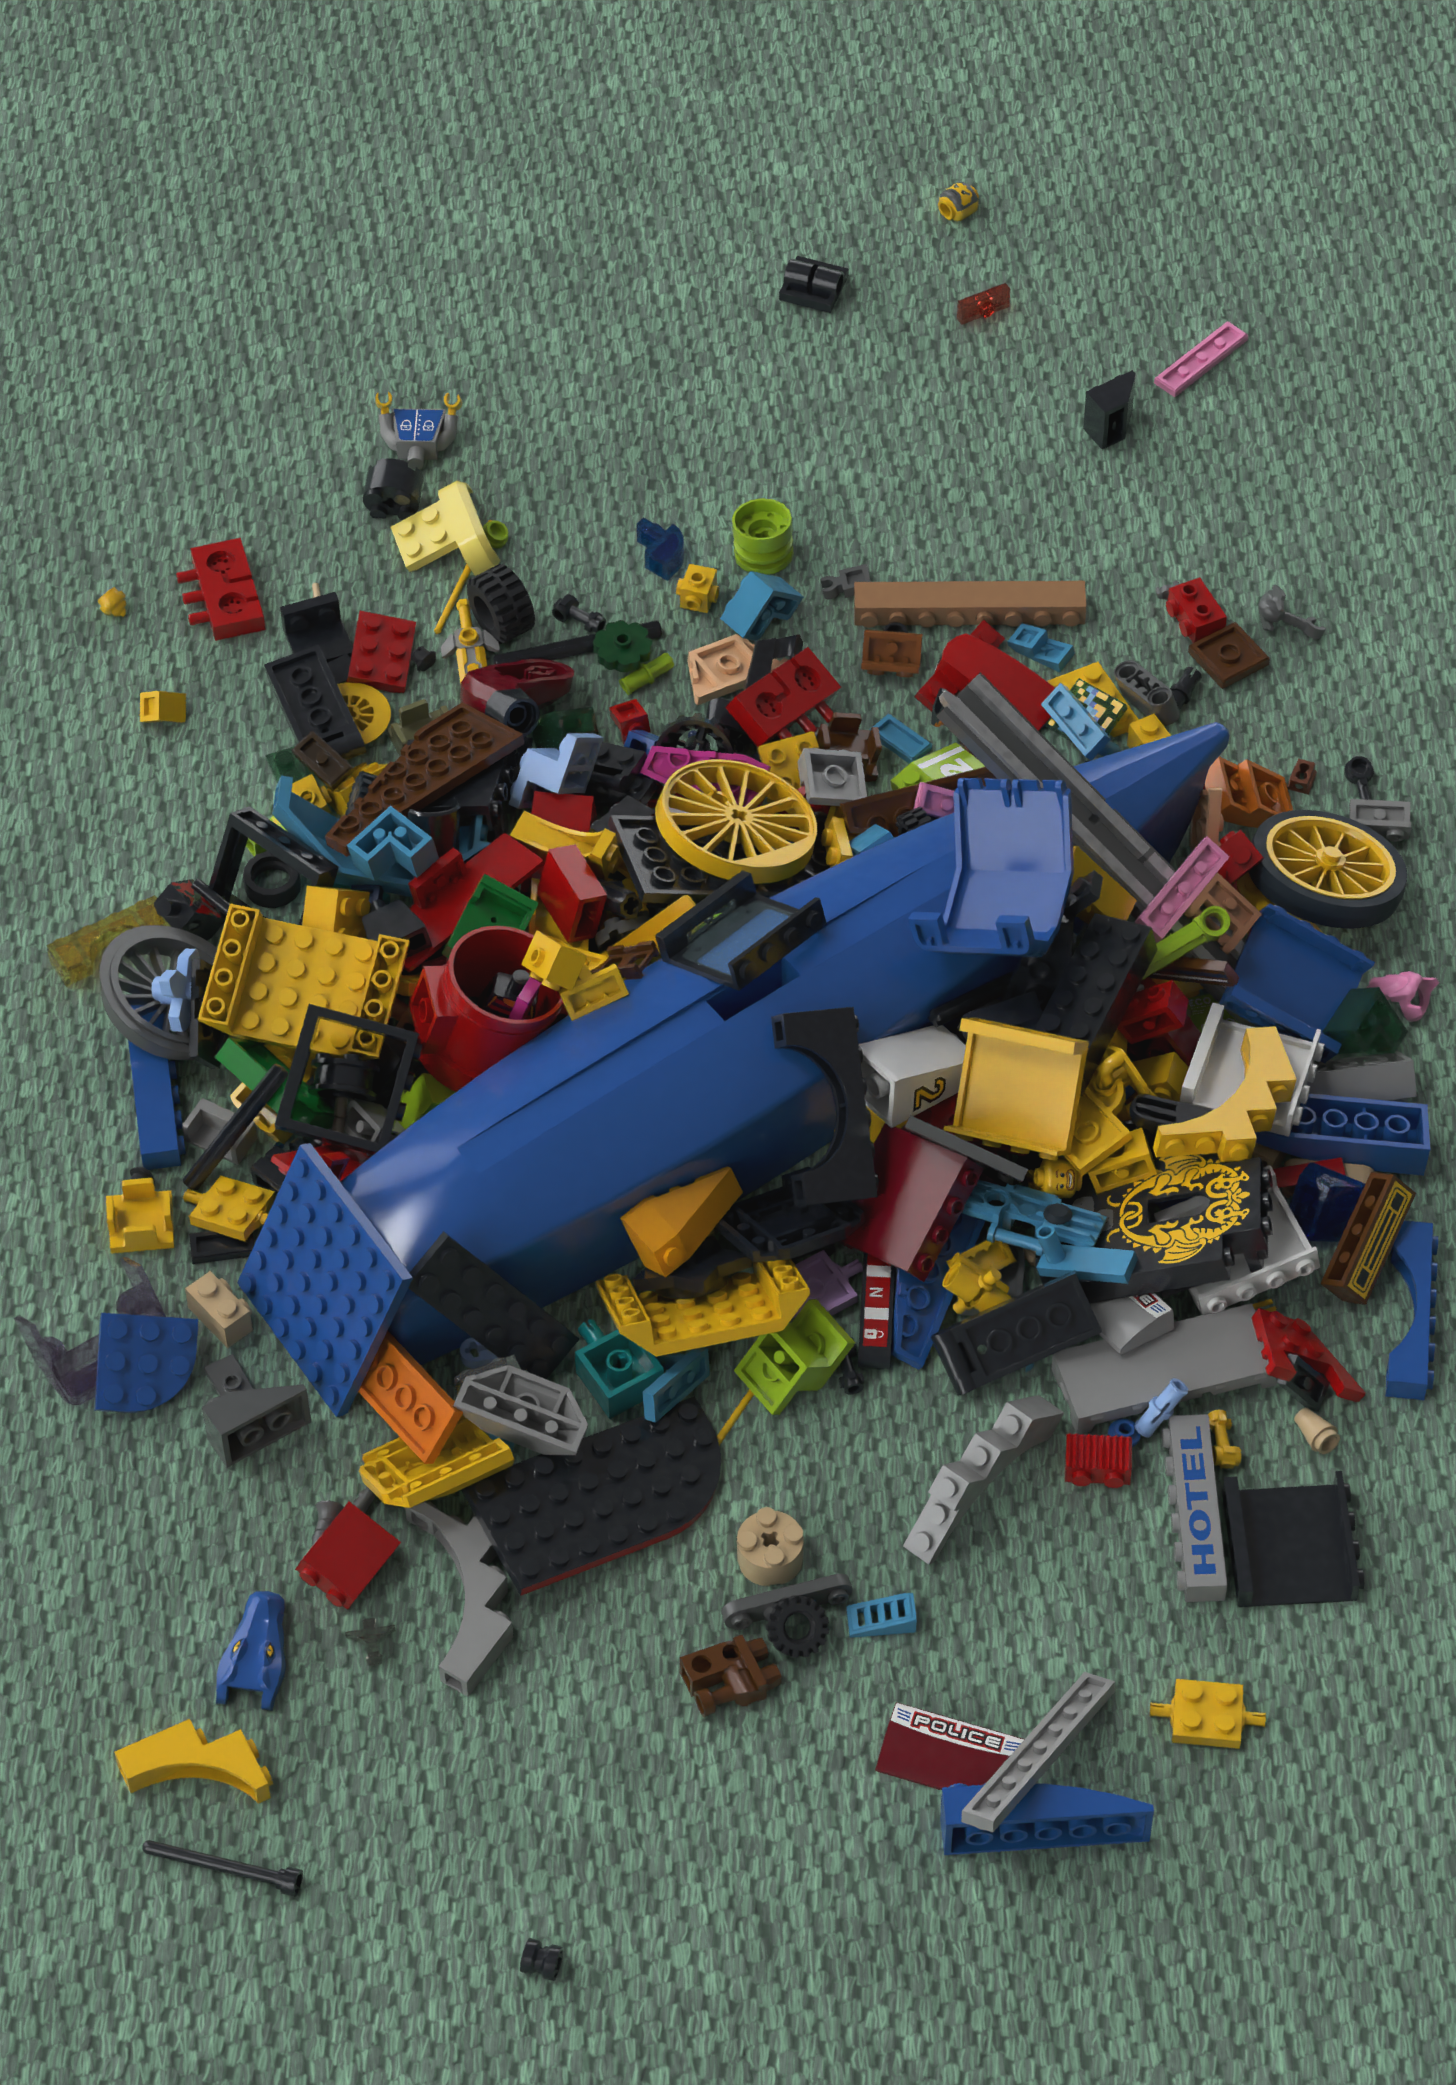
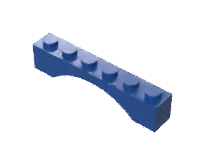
[1385,1221,1438,1400]

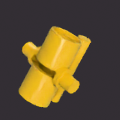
[942,1252,1012,1314]

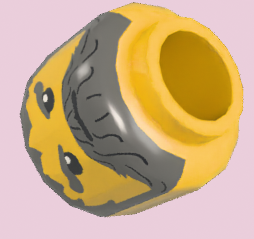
[938,182,979,221]

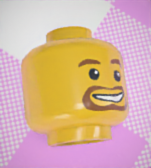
[1033,1157,1082,1199]

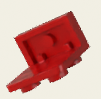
[1217,829,1264,886]

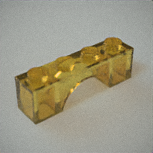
[46,895,171,987]

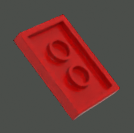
[347,610,416,693]

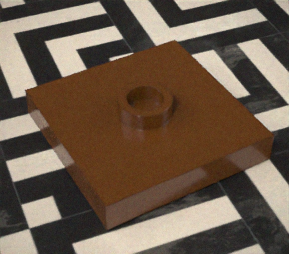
[1188,622,1270,689]

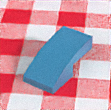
[1007,623,1075,672]

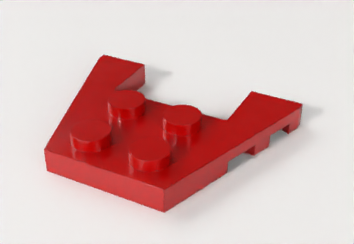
[1251,1308,1366,1402]

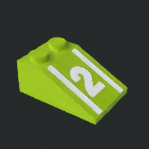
[890,742,985,790]

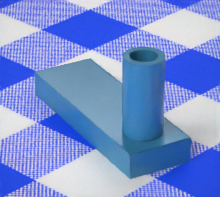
[1041,683,1121,760]
[1036,1224,1138,1284]
[642,1347,710,1423]

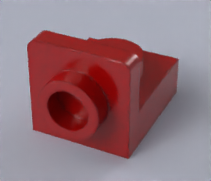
[609,699,651,744]

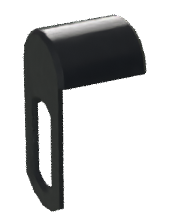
[408,797,460,858]

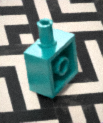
[575,1319,664,1419]

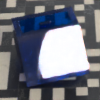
[1289,1162,1365,1242]

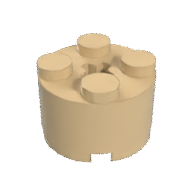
[737,1507,804,1586]

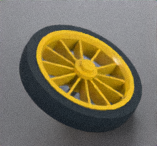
[1249,810,1407,929]

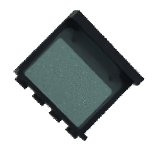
[655,870,827,991]

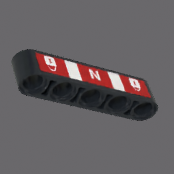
[858,1253,895,1370]

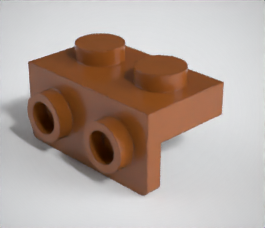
[861,630,923,677]

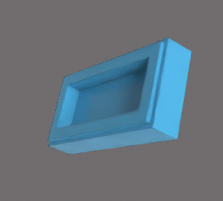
[869,714,932,764]

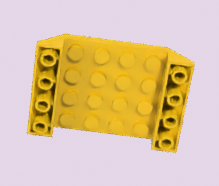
[198,904,410,1060]
[595,1259,810,1357]

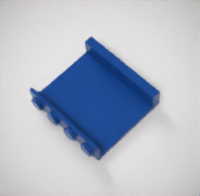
[1219,903,1375,1063]

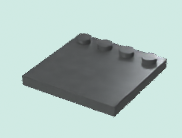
[905,1115,1028,1185]

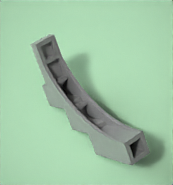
[903,1395,1064,1564]
[405,1500,513,1697]

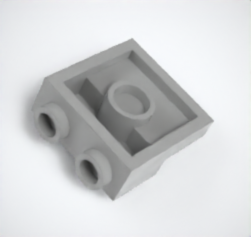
[797,748,867,806]

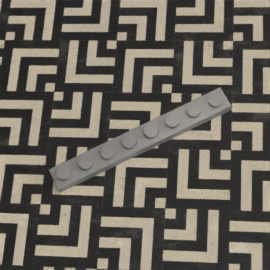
[961,1672,1115,1832]

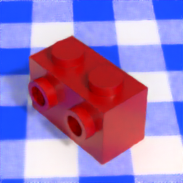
[1166,577,1227,643]
[1118,980,1189,1044]

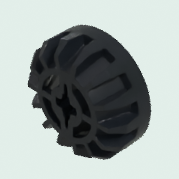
[656,713,736,754]

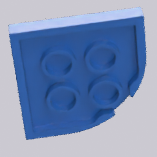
[94,1313,198,1413]

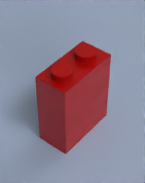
[537,844,607,943]
[295,1501,401,1610]

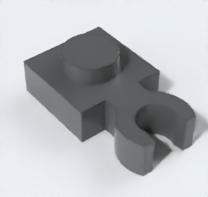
[820,564,871,599]

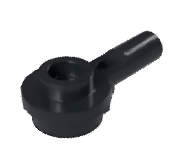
[1344,756,1374,800]

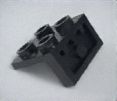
[280,592,353,663]

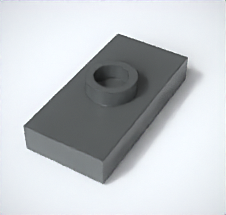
[204,1354,253,1396]

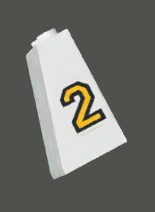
[858,1025,966,1128]

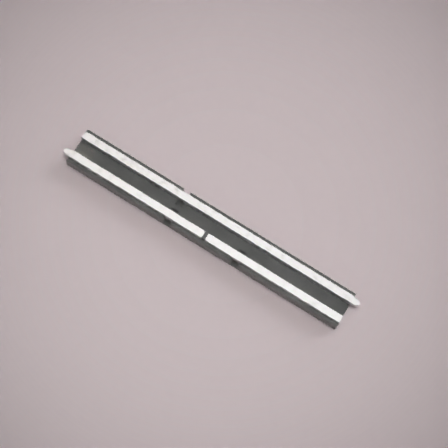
[936,672,1258,1028]

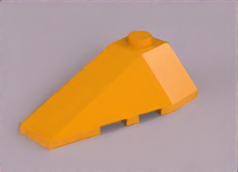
[620,1166,743,1278]

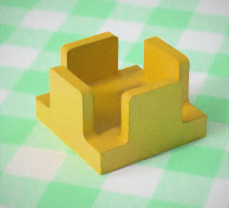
[106,1178,174,1254]

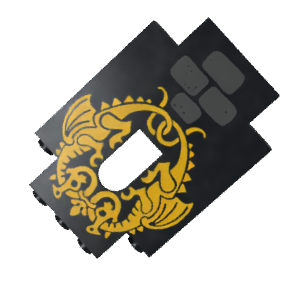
[1035,1152,1273,1303]

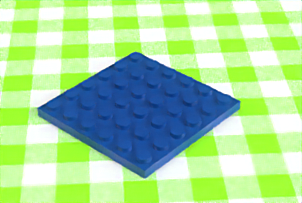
[237,1143,413,1417]

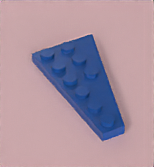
[891,1204,991,1370]

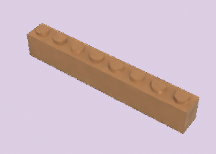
[854,581,1086,628]

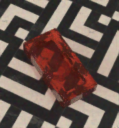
[957,283,1010,325]

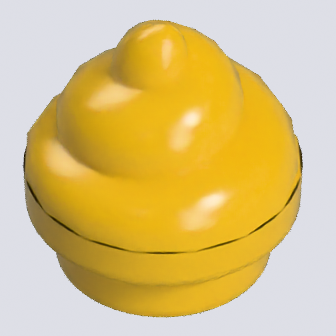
[97,587,126,617]

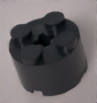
[363,458,424,520]

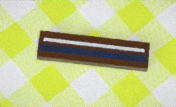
[1149,957,1239,987]

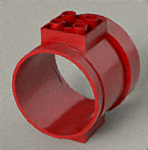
[409,926,569,1092]

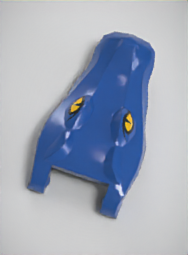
[216,1591,286,1711]

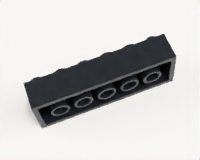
[1034,913,1158,1097]

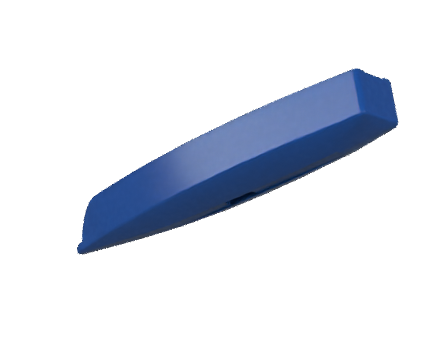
[340,722,1229,1365]

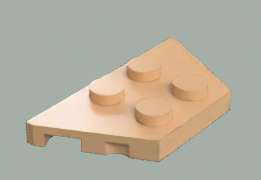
[687,634,788,706]
[1190,788,1224,853]

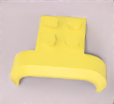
[391,481,500,576]

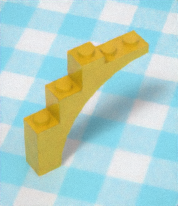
[1153,1026,1297,1162]

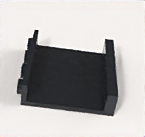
[1222,1471,1364,1607]

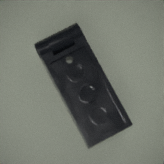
[264,644,367,773]
[931,1270,1102,1396]

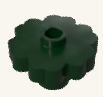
[593,620,653,672]

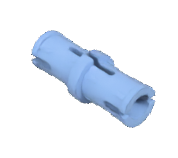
[1134,1378,1188,1438]

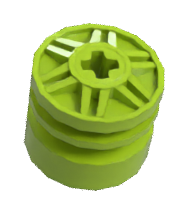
[732,498,794,575]

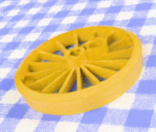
[655,759,817,884]

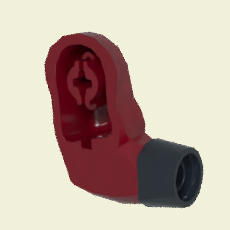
[460,659,575,737]

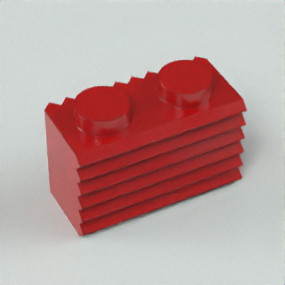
[1064,1433,1132,1488]

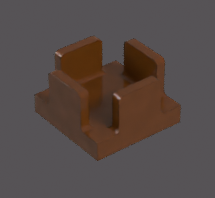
[815,712,882,782]

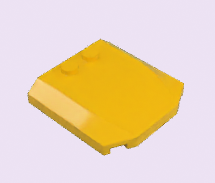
[359,1415,514,1508]

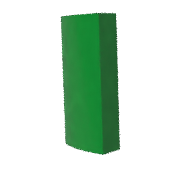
[215,1038,334,1129]

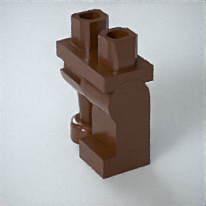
[679,1635,782,1717]

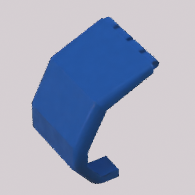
[908,778,1074,957]

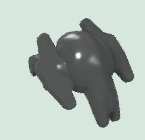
[1258,585,1326,639]

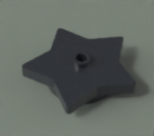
[633,1236,753,1299]

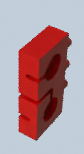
[176,538,266,641]
[725,647,841,747]

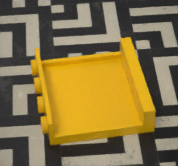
[943,1017,1089,1160]

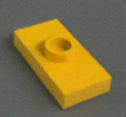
[946,1240,1016,1272]

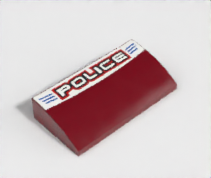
[875,1702,1025,1790]

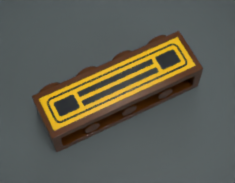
[1320,1172,1416,1305]

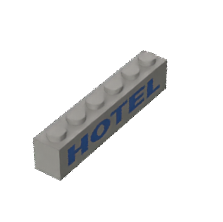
[1162,1414,1227,1602]

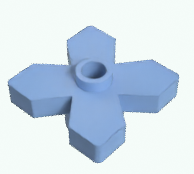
[151,948,200,1032]

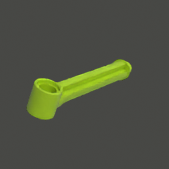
[1142,906,1230,980]

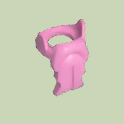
[1360,971,1439,1022]

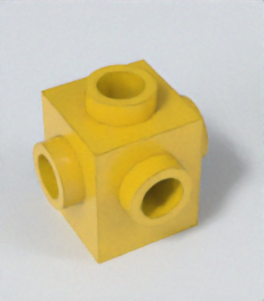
[676,564,719,613]
[291,774,332,813]

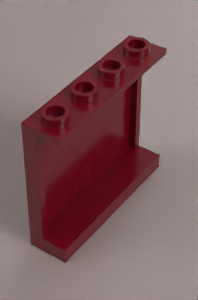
[839,1123,984,1282]

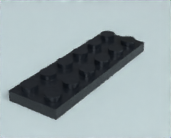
[408,1231,580,1379]

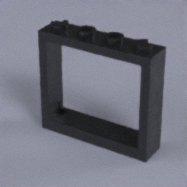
[209,806,339,925]
[275,1004,424,1155]

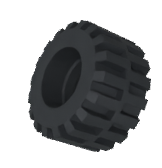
[467,564,535,644]

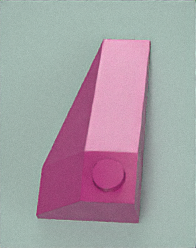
[640,746,771,808]

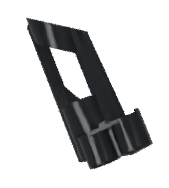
[706,634,803,752]

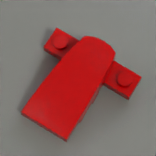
[914,620,1055,731]

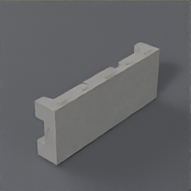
[1051,1303,1277,1434]

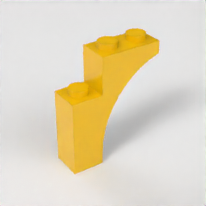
[510,810,621,880]
[114,1719,273,1804]

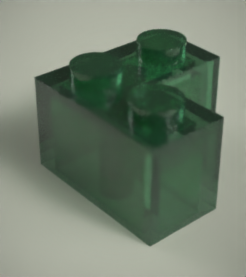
[532,707,599,750]
[1322,987,1408,1055]

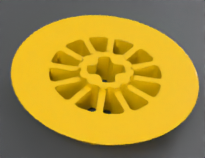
[337,682,391,744]

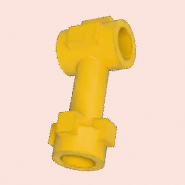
[1208,1409,1241,1469]

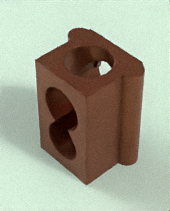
[1287,758,1317,795]

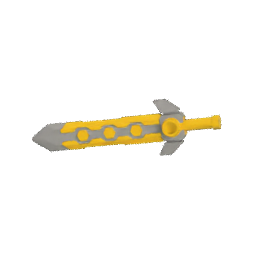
[441,599,500,684]

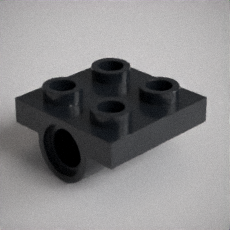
[779,256,849,313]

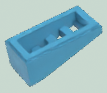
[846,1593,917,1638]

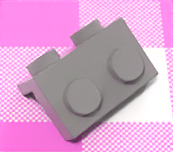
[1349,799,1412,842]

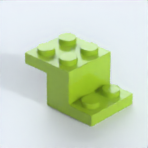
[734,1299,855,1415]

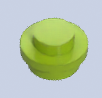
[483,520,508,548]

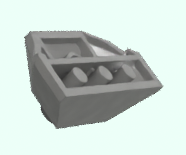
[453,1365,588,1455]

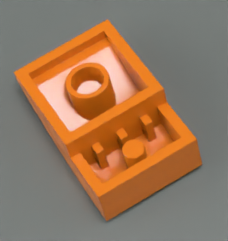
[1205,756,1293,828]

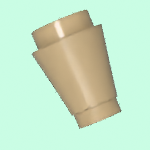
[1294,1408,1340,1454]

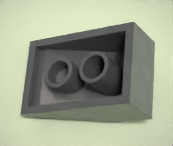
[202,1384,311,1468]

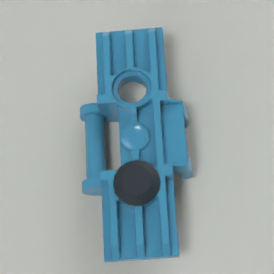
[962,1180,1107,1256]

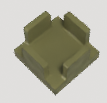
[386,699,449,756]

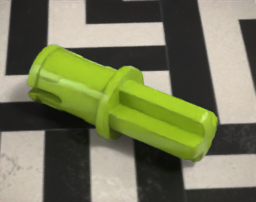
[619,653,675,695]

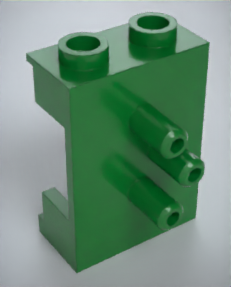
[442,874,539,960]

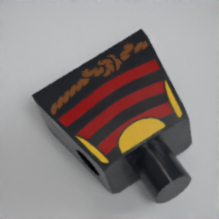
[477,970,539,1020]

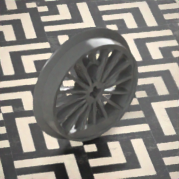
[99,925,237,1060]

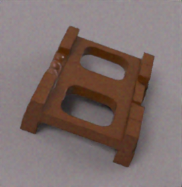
[591,940,660,980]

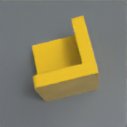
[140,691,186,723]

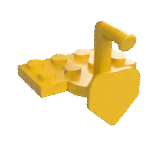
[1063,1046,1158,1176]

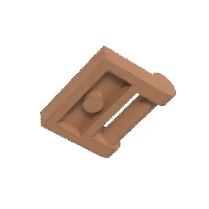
[1183,873,1262,954]

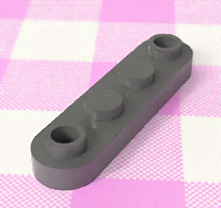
[721,1574,853,1630]

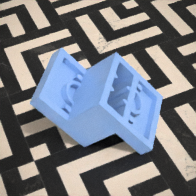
[509,733,604,809]

